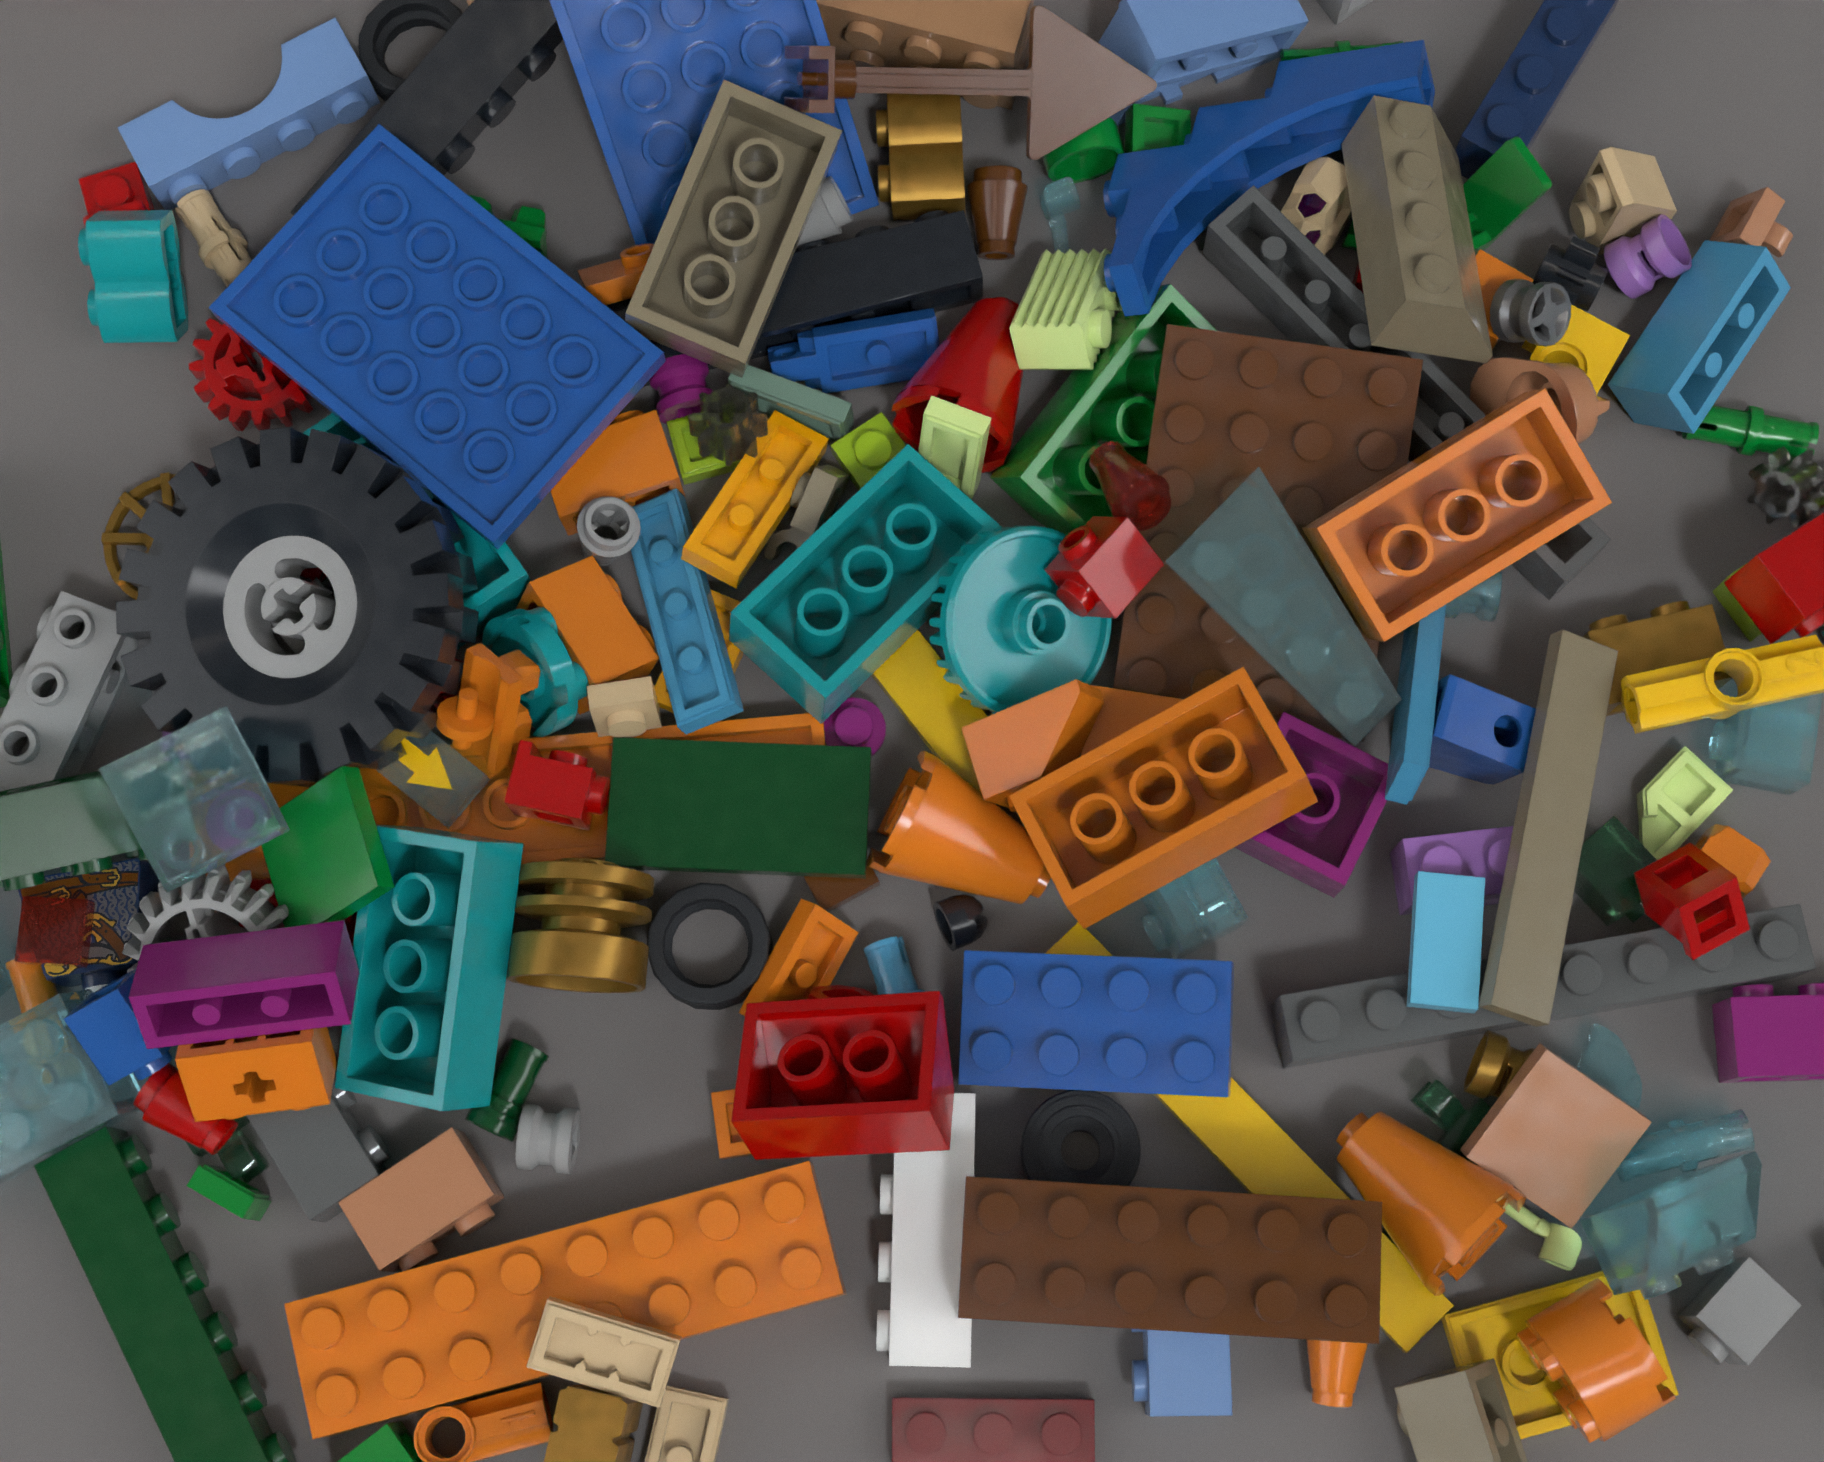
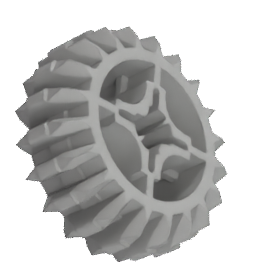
[122,864,289,973]

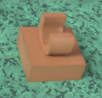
[1709,187,1793,258]

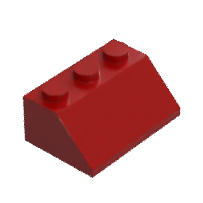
[731,991,954,1160]

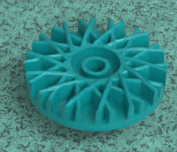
[929,526,1112,714]

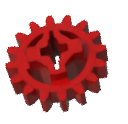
[189,318,313,432]

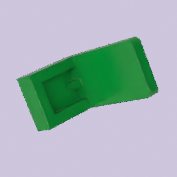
[1463,136,1552,255]

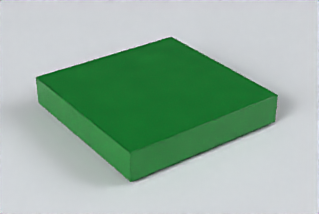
[256,766,395,927]

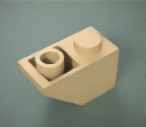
[1569,147,1677,255]

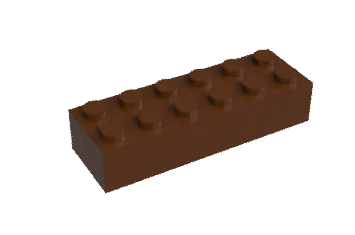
[958,1176,1382,1344]

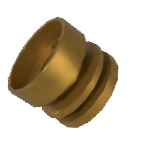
[506,858,655,993]

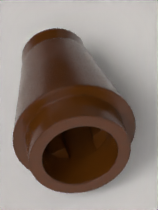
[967,165,1028,260]

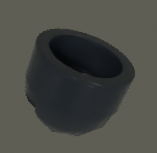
[933,894,987,951]

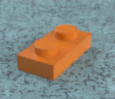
[738,898,859,1017]

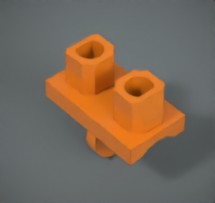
[436,643,541,774]

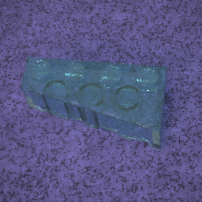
[1163,467,1402,747]

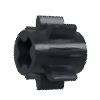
[1533,236,1609,312]

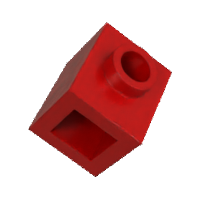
[1044,516,1164,619]

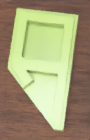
[1637,746,1733,869]

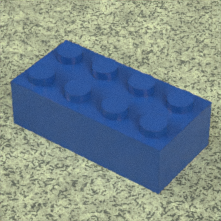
[958,950,1234,1097]

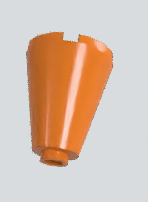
[867,751,1051,905]
[1336,1111,1527,1296]

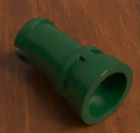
[465,1038,549,1142]

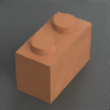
[338,1127,505,1272]

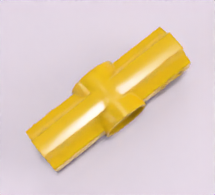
[1620,634,1824,734]

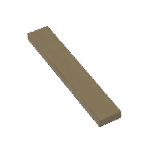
[1479,629,1618,1027]

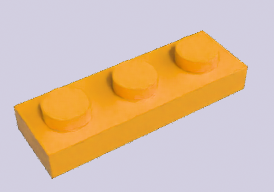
[681,410,829,589]

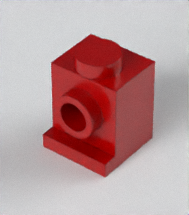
[504,740,611,831]
[1634,842,1750,960]

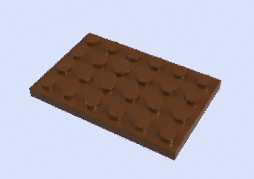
[1113,324,1423,742]

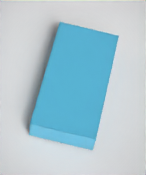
[1406,871,1485,1014]

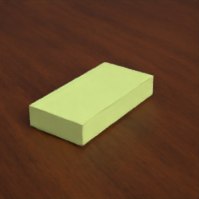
[918,396,992,499]

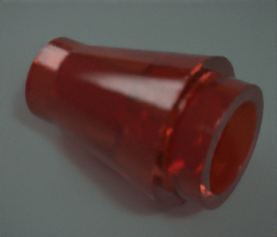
[1089,441,1172,531]

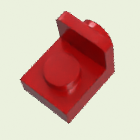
[78,162,154,228]

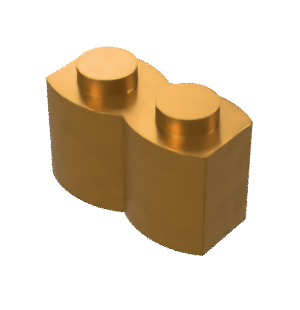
[876,93,966,220]

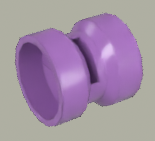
[1604,214,1692,299]

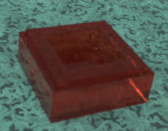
[15,896,95,968]

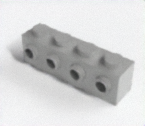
[0,591,138,791]

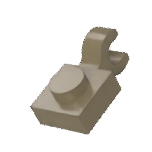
[765,464,851,561]

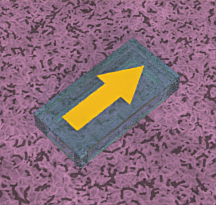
[376,731,490,829]

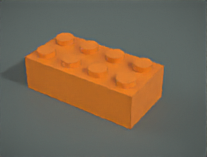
[1302,388,1612,642]
[1009,667,1318,929]

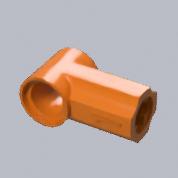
[414,1382,554,1462]

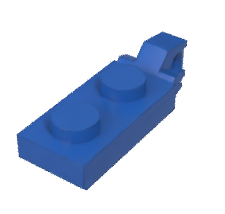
[768,308,940,394]

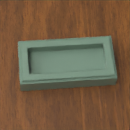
[728,365,854,441]

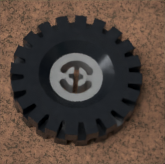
[116,427,479,788]

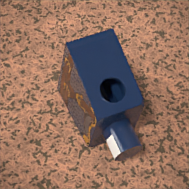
[18,858,160,999]

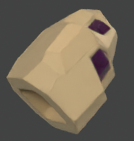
[1281,157,1352,255]

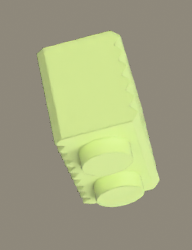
[1009,248,1122,370]

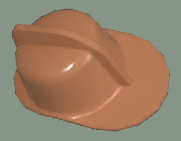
[1470,357,1610,445]

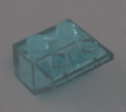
[99,706,290,893]

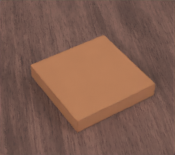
[1460,1043,1652,1229]

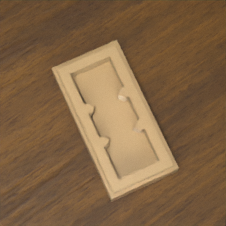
[526,1296,682,1408]

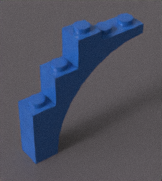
[1103,40,1435,316]

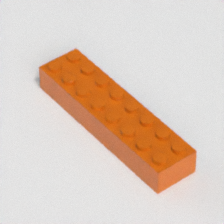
[284,1161,847,1439]

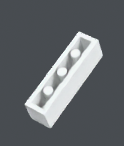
[876,1093,976,1368]

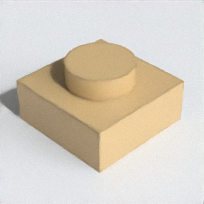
[587,676,662,738]

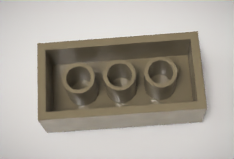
[625,80,842,378]

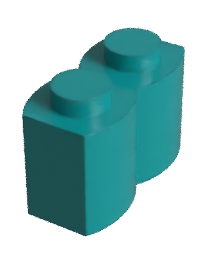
[78,210,188,343]

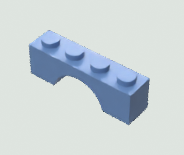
[118,18,380,210]

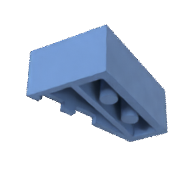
[1098,0,1309,126]

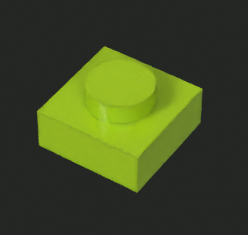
[830,412,906,491]

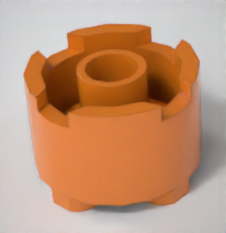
[1516,1278,1676,1443]

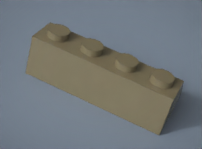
[1341,95,1493,363]

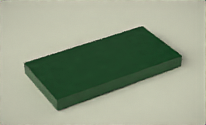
[605,737,872,879]

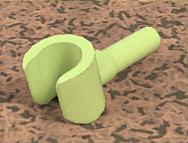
[1504,1204,1582,1271]

